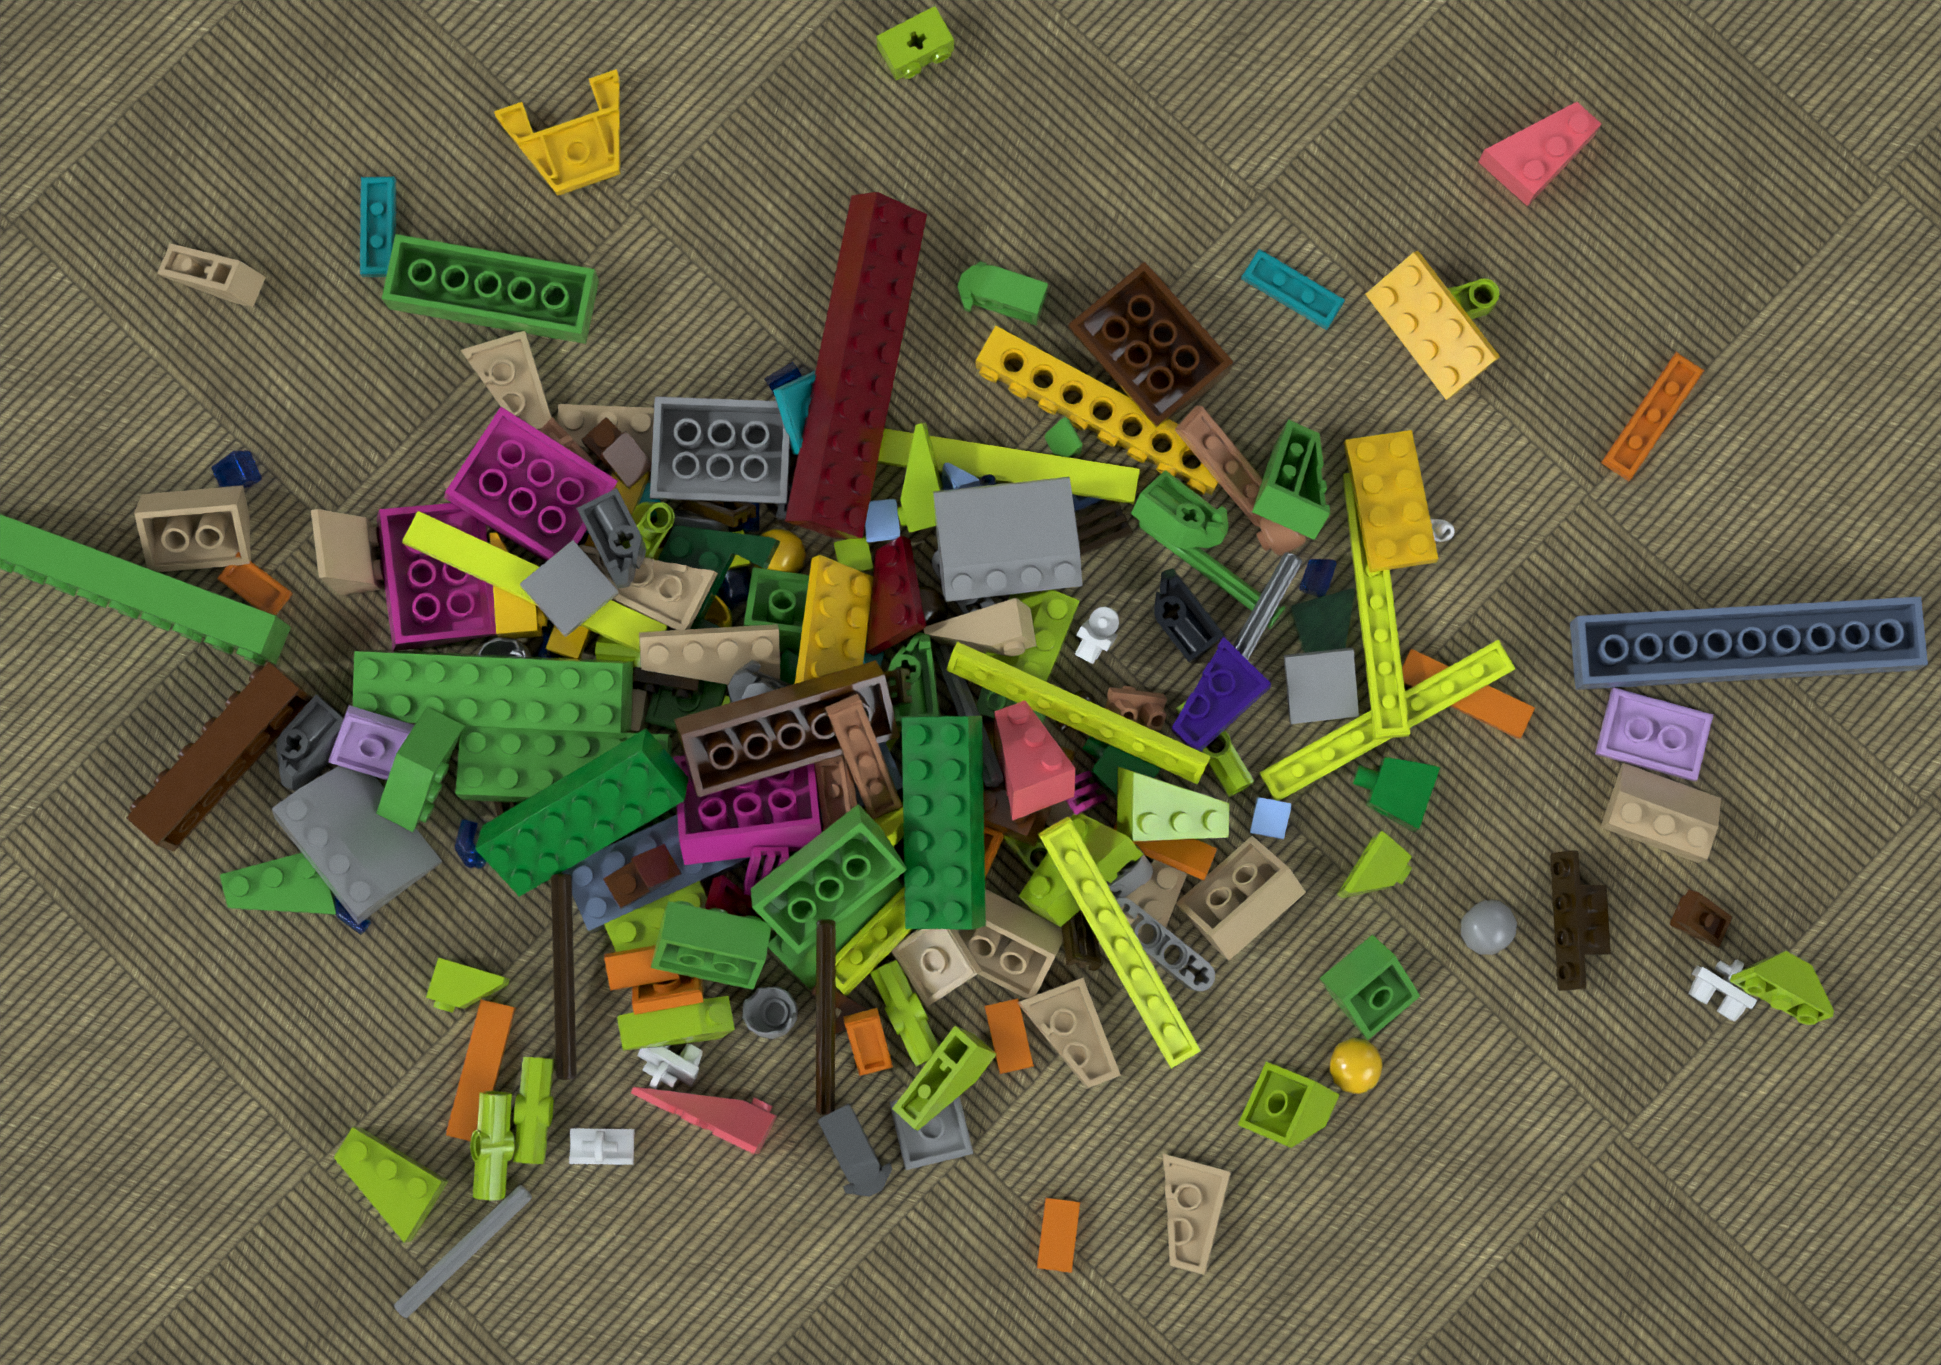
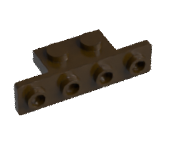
[1550,850,1611,991]

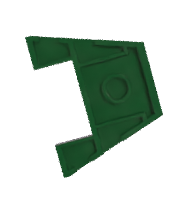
[657,525,780,629]

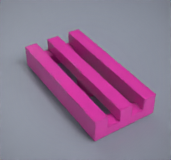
[1066,771,1108,815]
[743,846,789,895]

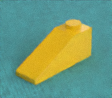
[490,533,547,639]

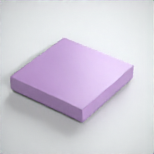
[328,705,415,780]

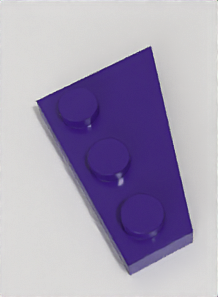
[1172,636,1271,752]

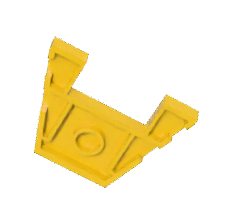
[494,69,620,196]

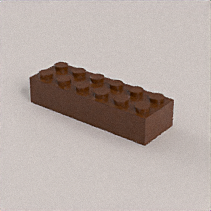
[674,660,899,797]
[126,662,313,851]

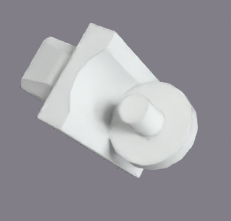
[1075,606,1119,664]
[1689,959,1757,1022]
[637,1044,703,1089]
[569,1128,635,1165]

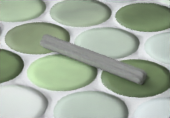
[394,1185,532,1318]

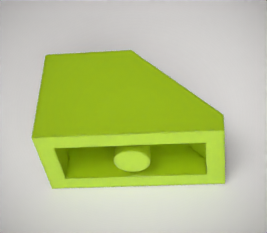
[426,957,510,1013]

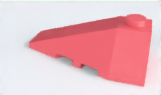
[631,1087,777,1154]

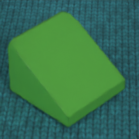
[1045,417,1083,458]

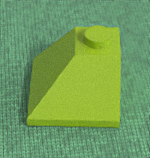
[1337,831,1412,898]
[1238,1062,1340,1148]

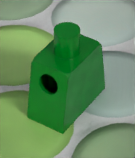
[1082,736,1161,800]
[1352,757,1440,832]

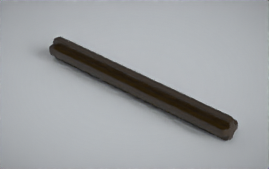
[551,873,577,1080]
[816,919,836,1115]

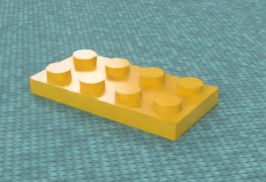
[1365,251,1500,400]
[1344,430,1439,572]
[795,555,873,684]

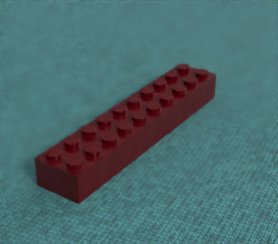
[785,192,927,539]

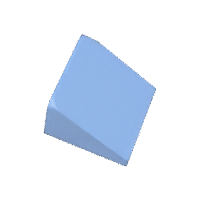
[941,463,980,490]
[865,499,900,542]
[1250,797,1292,840]

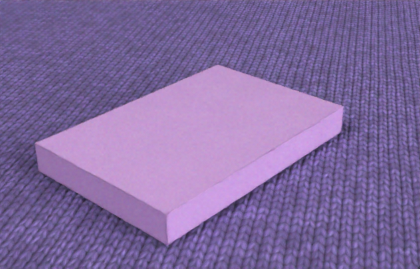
[1595,688,1713,782]

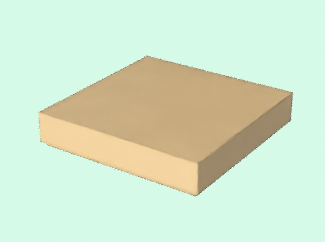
[892,929,982,1007]

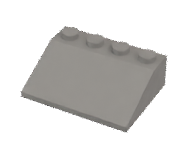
[650,397,791,504]
[933,477,1083,602]
[272,766,442,924]

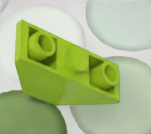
[1730,951,1834,1025]

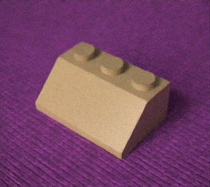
[134,486,251,572]
[1600,763,1721,863]
[1176,836,1306,961]
[956,889,1063,999]

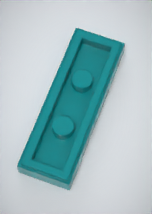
[360,176,396,277]
[1241,249,1345,330]

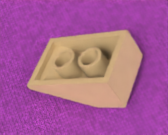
[311,509,384,596]

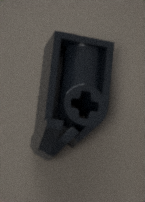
[1154,568,1227,664]

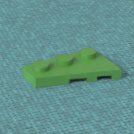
[220,853,339,915]

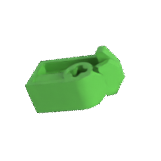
[957,261,1048,326]
[1131,470,1229,549]
[889,632,940,728]

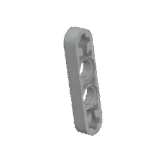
[1115,897,1215,991]

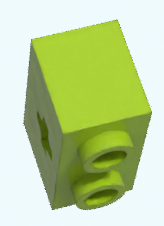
[876,6,954,81]

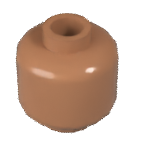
[1256,517,1306,556]

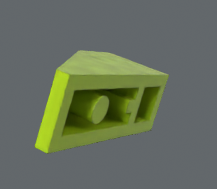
[897,422,944,533]
[617,996,735,1051]
[892,1026,997,1131]

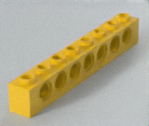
[976,325,1219,496]

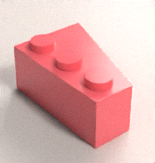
[1478,102,1602,206]
[994,700,1076,821]

